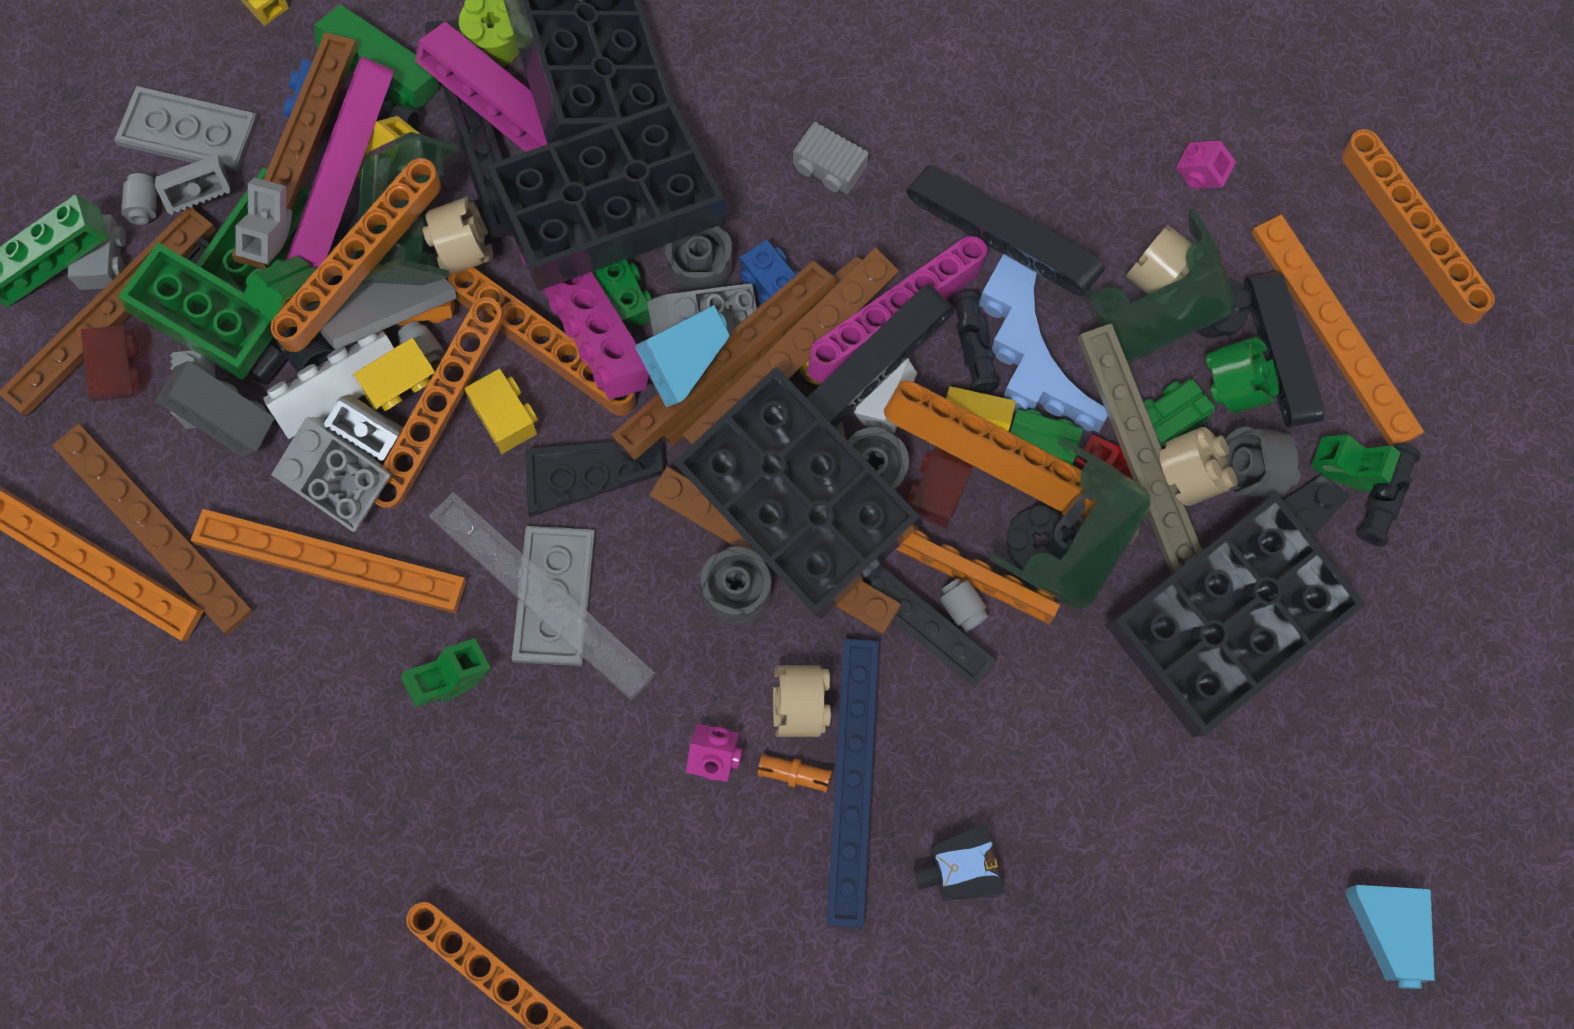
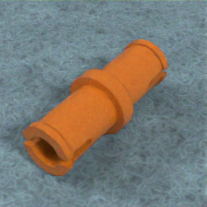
[757,754,832,793]

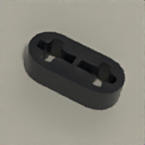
[1053,488,1108,549]

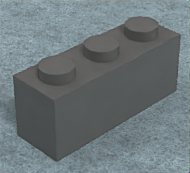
[155,361,275,456]

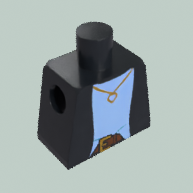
[913,824,1005,901]

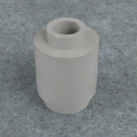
[121,173,157,225]
[397,321,445,370]
[940,578,989,632]

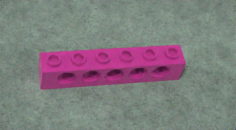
[520,252,649,400]

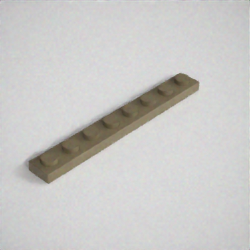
[1077,323,1201,572]

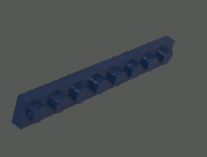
[826,639,879,929]

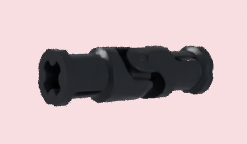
[950,291,1000,393]
[1357,443,1421,547]

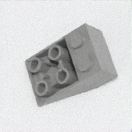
[647,283,757,336]
[271,417,392,532]

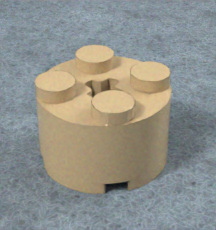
[423,197,493,275]
[1126,225,1204,305]
[1160,427,1238,506]
[773,665,831,737]

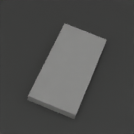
[114,86,259,173]
[306,258,457,349]
[512,526,595,666]

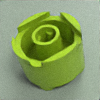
[459,0,520,67]

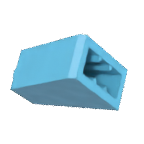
[635,305,730,407]
[1346,885,1435,989]

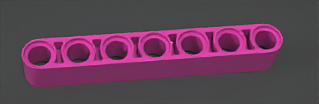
[286,56,393,269]
[807,236,987,383]

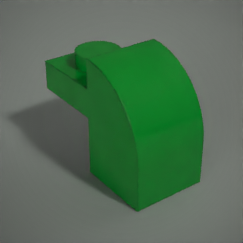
[1311,434,1401,491]
[401,638,491,708]

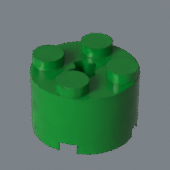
[1206,337,1279,414]

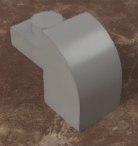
[235,177,292,264]

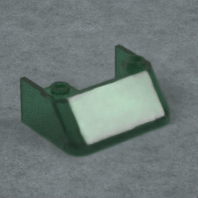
[354,132,459,286]
[1081,208,1235,363]
[989,437,1151,609]

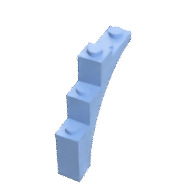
[979,254,1108,433]

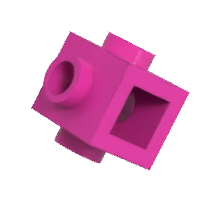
[1176,141,1236,189]
[686,724,743,782]

